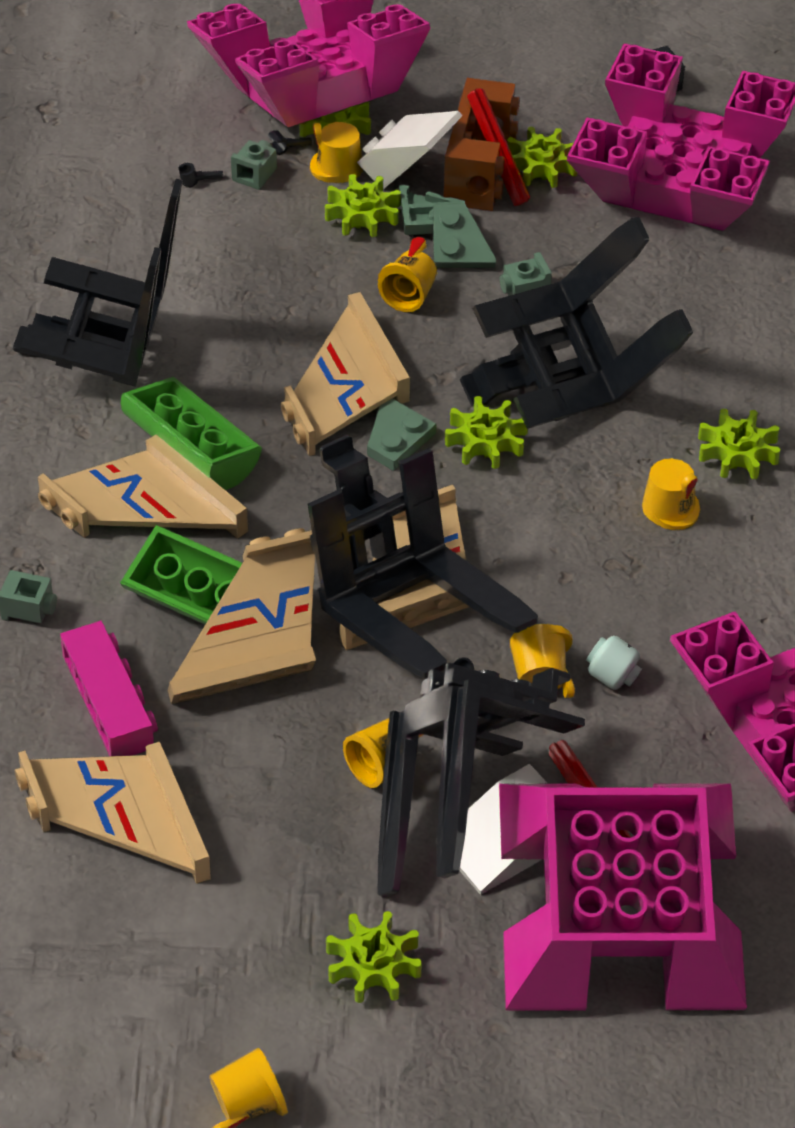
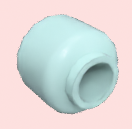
[586,636,642,690]

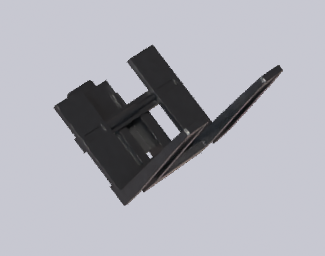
[13,179,183,387]
[460,216,693,429]
[307,435,539,679]
[377,663,585,897]

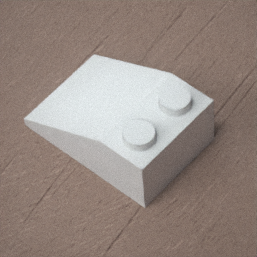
[357,111,463,189]
[436,764,548,895]

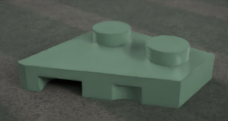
[399,185,465,235]
[433,204,496,268]
[367,398,436,471]

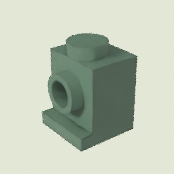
[231,140,277,190]
[499,252,552,296]
[0,570,57,623]

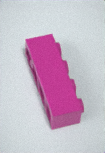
[60,620,158,757]

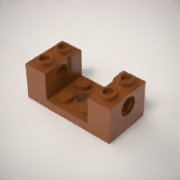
[444,78,520,211]

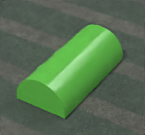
[121,377,262,490]
[120,525,242,625]

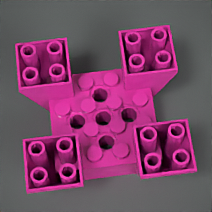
[187,0,430,127]
[567,43,795,231]
[670,611,795,812]
[499,783,747,1011]

